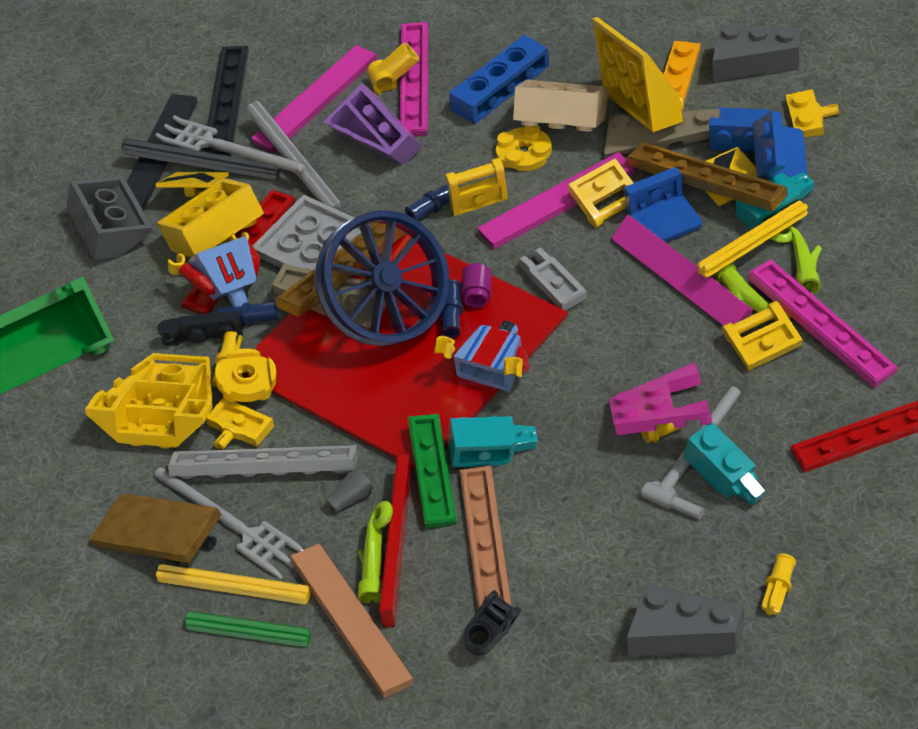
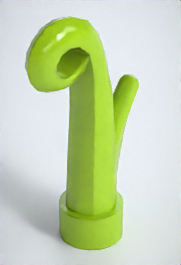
[771,226,822,294]
[712,263,791,320]
[358,501,393,603]

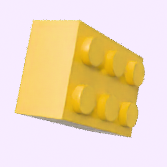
[157,178,264,257]

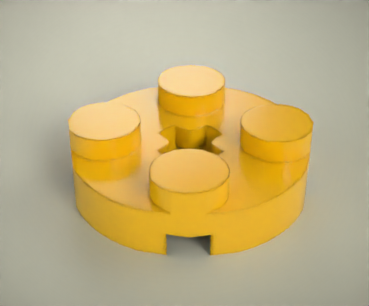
[496,126,552,172]
[215,349,276,402]

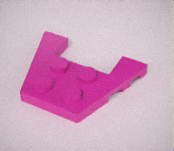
[609,363,713,435]

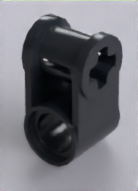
[464,590,522,656]

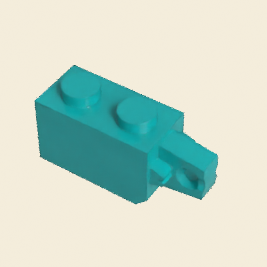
[736,172,814,229]
[447,416,538,467]
[683,423,765,506]

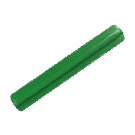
[185,611,311,647]

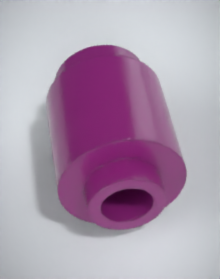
[461,263,491,308]

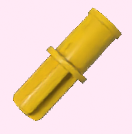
[761,553,796,616]

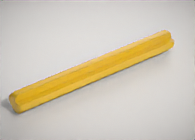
[697,201,808,278]
[156,563,311,604]

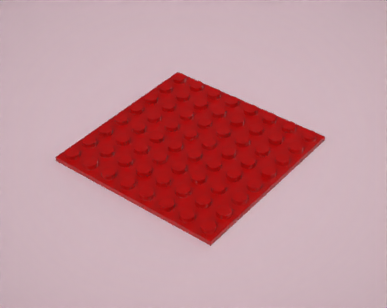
[242,234,568,469]

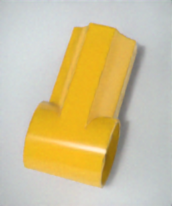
[367,42,420,95]

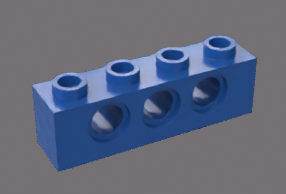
[449,35,549,124]

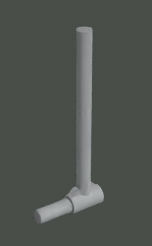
[641,386,741,520]

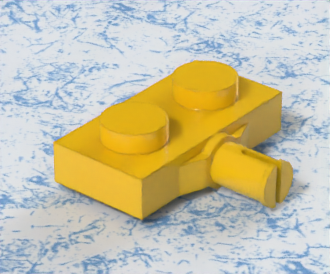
[785,89,839,137]
[206,398,274,450]

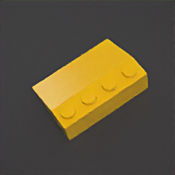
[592,17,684,132]

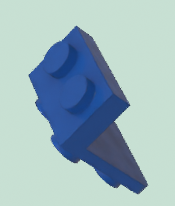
[709,107,770,152]
[752,111,808,179]
[624,167,702,242]

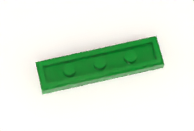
[408,414,457,529]

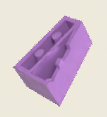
[323,83,423,165]

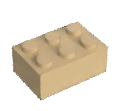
[513,80,608,131]

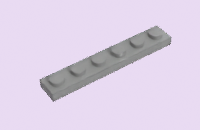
[168,445,358,479]

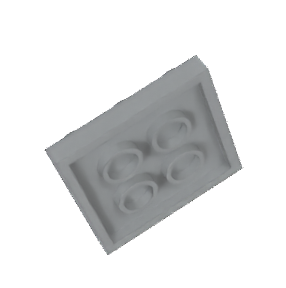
[253,195,371,270]

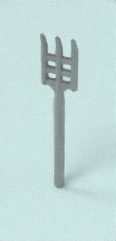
[155,115,305,174]
[155,468,304,579]

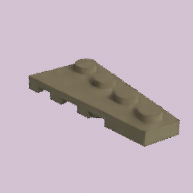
[604,109,721,159]
[272,264,387,330]

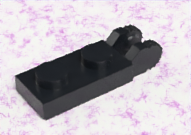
[157,310,244,346]

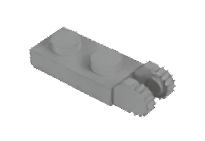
[518,248,587,310]

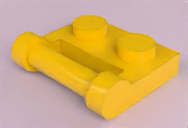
[445,157,508,216]
[567,158,633,228]
[721,301,803,371]

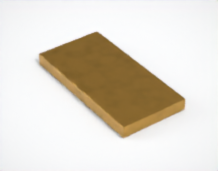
[89,493,222,563]

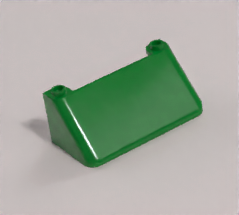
[0,276,114,394]

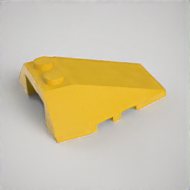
[85,353,213,449]

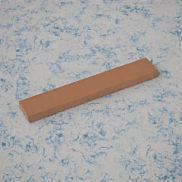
[460,466,511,609]
[291,544,413,699]

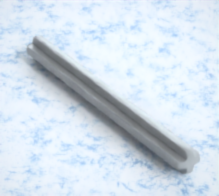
[247,101,340,210]

